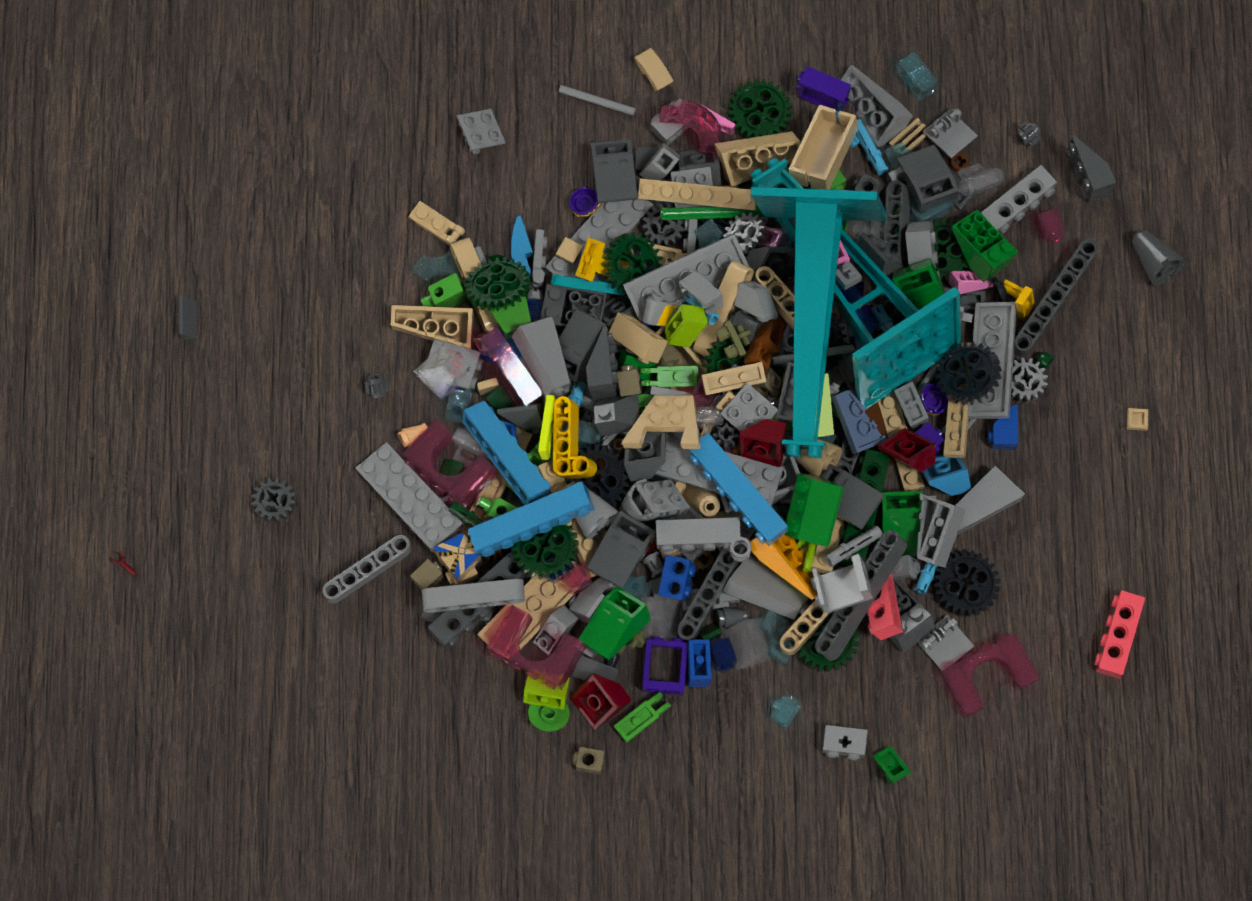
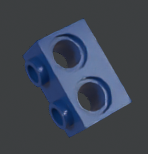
[658,555,696,601]

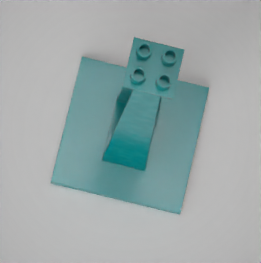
[751,158,961,410]
[751,187,887,459]

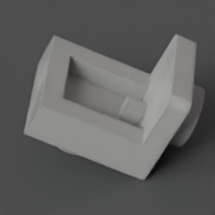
[892,555,920,580]

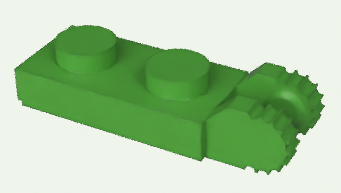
[640,366,698,387]
[614,692,671,743]

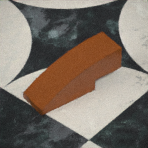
[744,314,787,371]

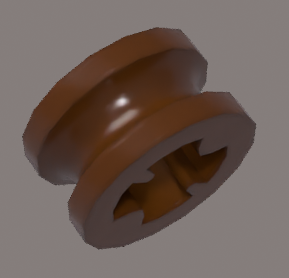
[950,153,969,173]

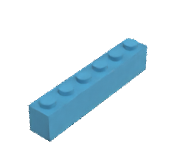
[462,401,551,505]
[689,433,788,546]
[468,482,595,557]

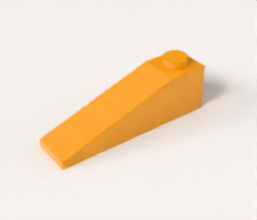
[750,516,818,600]

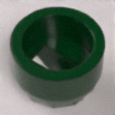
[1036,352,1054,369]

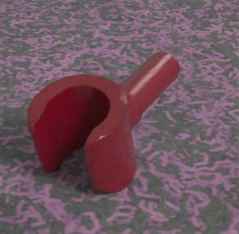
[110,552,136,575]

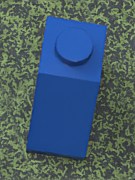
[988,405,1018,450]
[687,640,711,687]

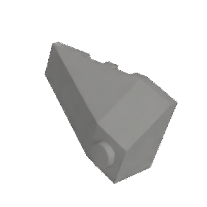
[841,65,913,147]
[568,577,616,624]

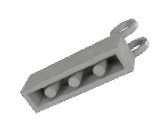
[656,518,751,562]

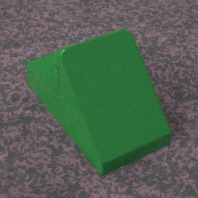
[618,347,656,381]
[873,745,911,784]

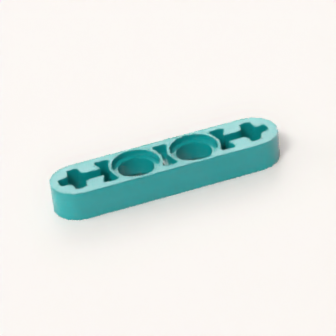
[551,274,624,296]

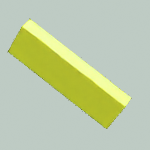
[538,395,556,460]

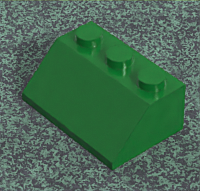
[785,474,844,547]

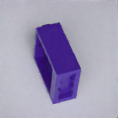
[796,66,851,112]
[642,637,688,695]

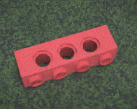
[865,557,903,640]
[1094,590,1145,679]

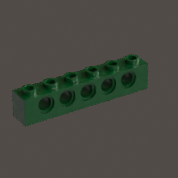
[838,449,890,567]

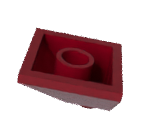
[740,419,787,467]
[878,428,936,472]
[570,673,632,730]

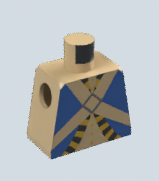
[433,533,481,583]

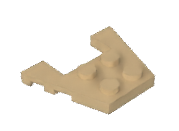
[622,395,701,449]

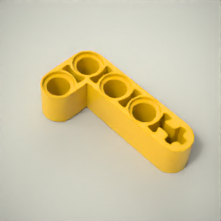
[553,396,597,479]

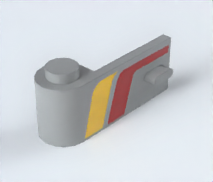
[642,294,689,327]

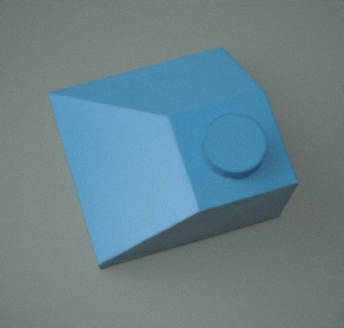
[922,454,971,496]

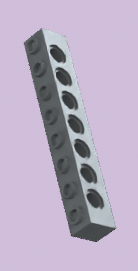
[428,531,564,649]

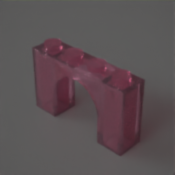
[473,326,543,406]
[403,419,498,508]
[487,605,586,690]
[941,634,1040,718]

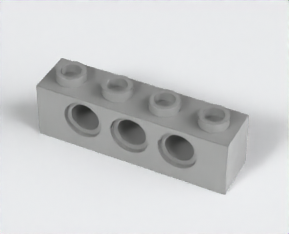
[981,165,1057,234]

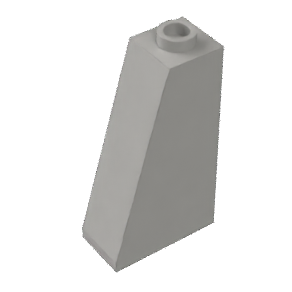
[511,317,570,398]
[955,466,1025,535]
[723,555,809,620]

